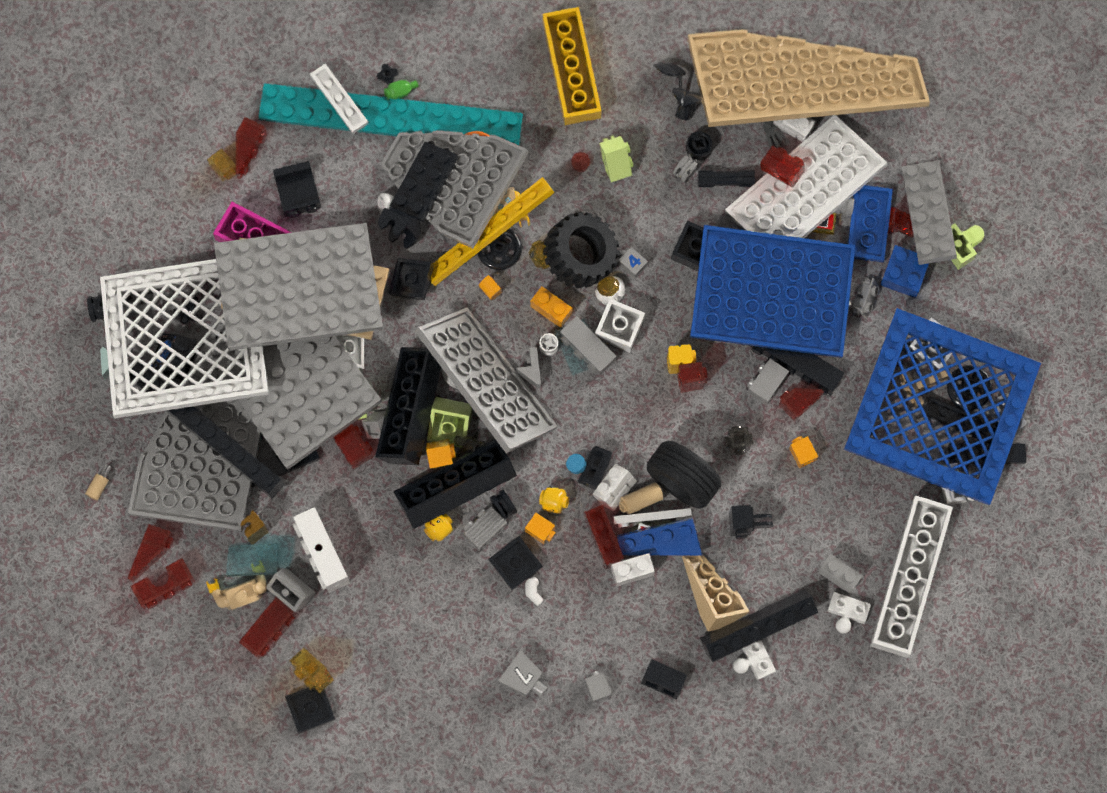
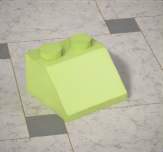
[427,397,473,448]

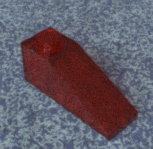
[127,524,174,583]

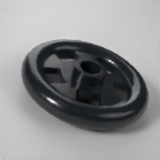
[477,229,522,270]
[947,365,992,410]

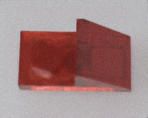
[888,207,914,237]

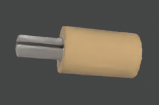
[85,464,111,501]

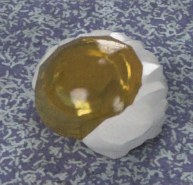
[595,276,625,305]

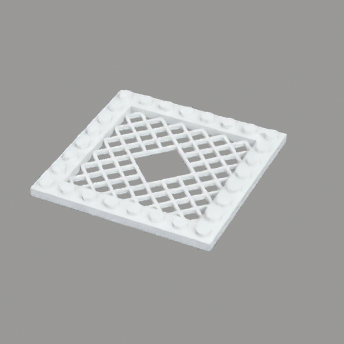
[100,259,269,418]

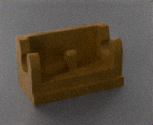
[240,510,269,545]

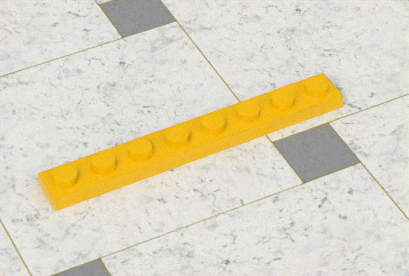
[430,177,555,286]

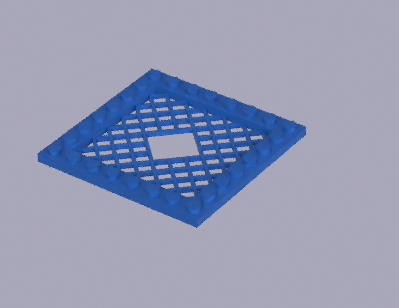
[844,308,1041,505]

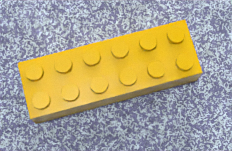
[542,7,602,125]

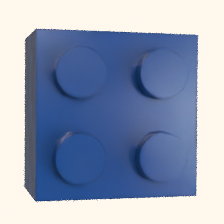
[880,245,929,298]

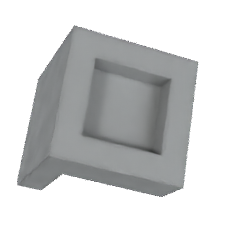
[362,411,386,439]

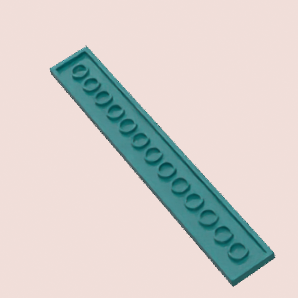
[258,83,523,145]

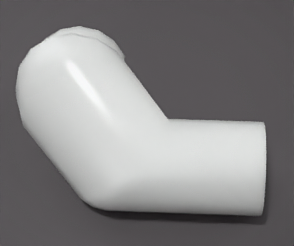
[525,577,544,607]

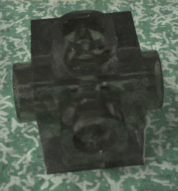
[725,426,753,455]

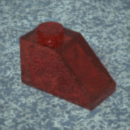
[779,388,824,421]

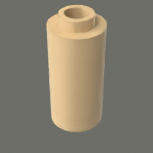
[619,482,663,515]

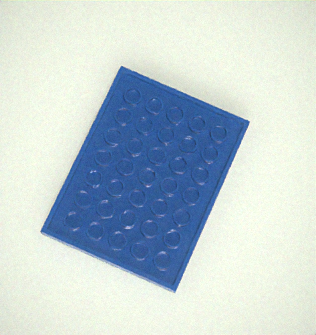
[690,225,855,358]

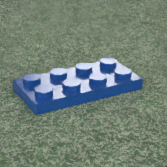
[848,185,893,263]

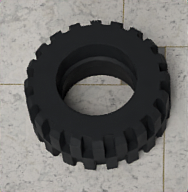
[543,212,619,288]

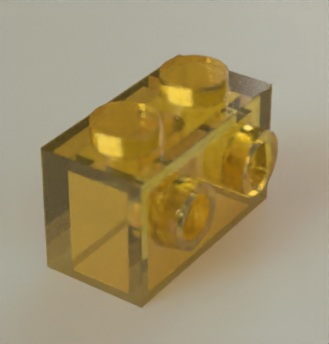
[289,648,334,693]

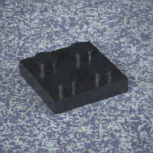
[389,258,434,300]
[488,536,543,591]
[285,682,336,734]

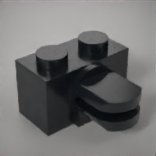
[729,505,773,539]

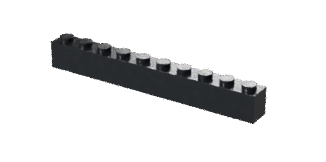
[130,362,285,499]

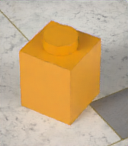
[789,436,818,469]
[525,513,556,544]

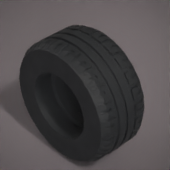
[647,441,721,509]

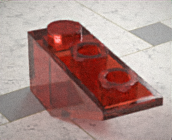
[236,117,267,180]

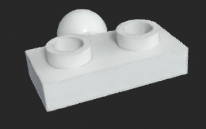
[827,592,871,634]
[733,640,776,680]

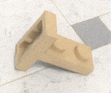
[898,369,952,409]

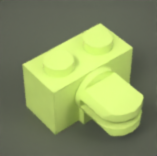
[600,135,634,182]
[951,223,984,270]

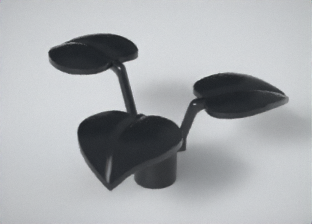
[653,63,703,121]

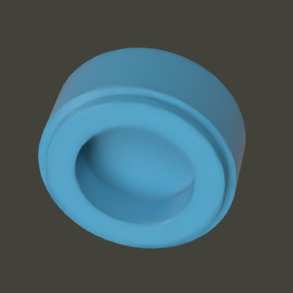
[566,454,587,474]

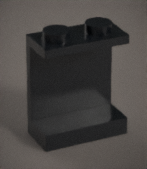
[273,161,321,218]

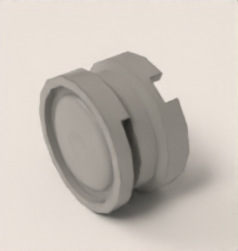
[673,153,701,183]

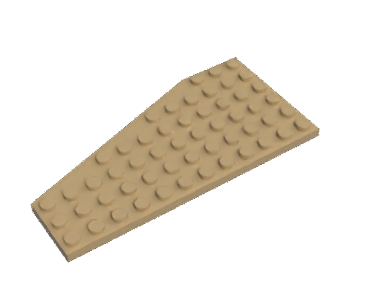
[687,30,930,127]

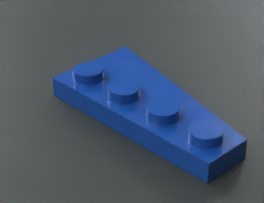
[617,517,702,556]

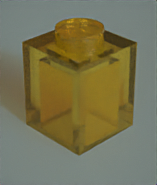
[207,148,237,182]

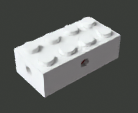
[292,507,350,593]

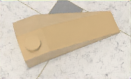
[682,555,749,632]

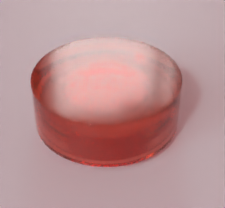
[571,152,590,172]

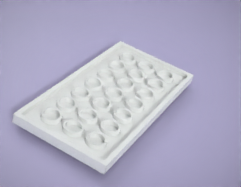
[725,115,887,238]

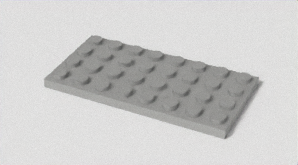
[415,308,558,453]

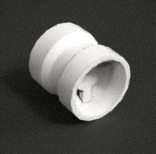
[539,333,558,356]

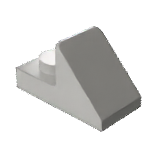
[516,347,541,389]

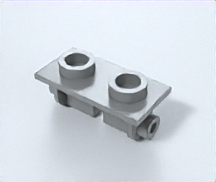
[851,278,879,320]

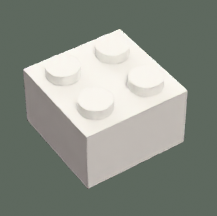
[595,299,645,353]

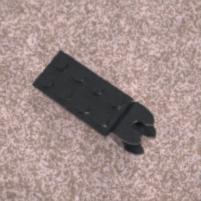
[378,142,458,249]

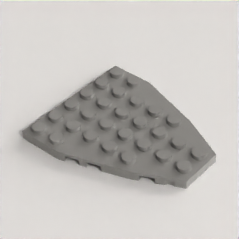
[381,131,529,249]

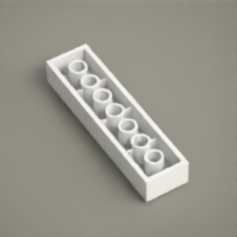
[870,495,953,658]

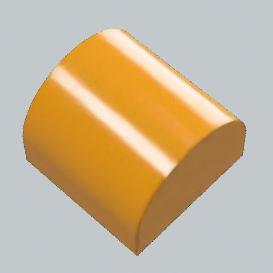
[478,275,502,300]

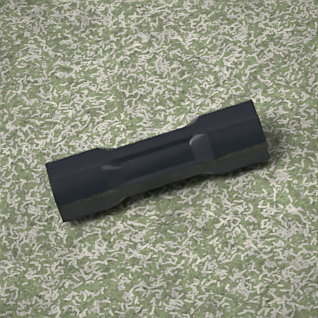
[698,170,755,187]

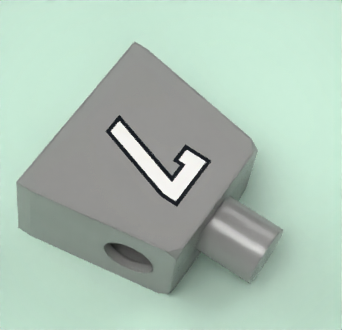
[498,651,548,697]

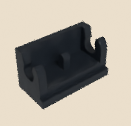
[577,446,613,490]
[641,659,687,700]

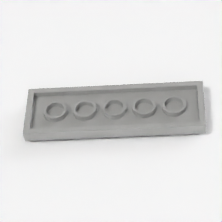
[902,160,957,265]

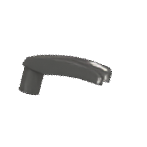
[763,121,787,152]

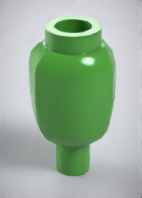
[384,80,418,100]

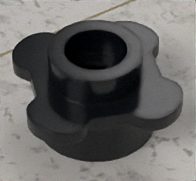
[377,64,398,85]

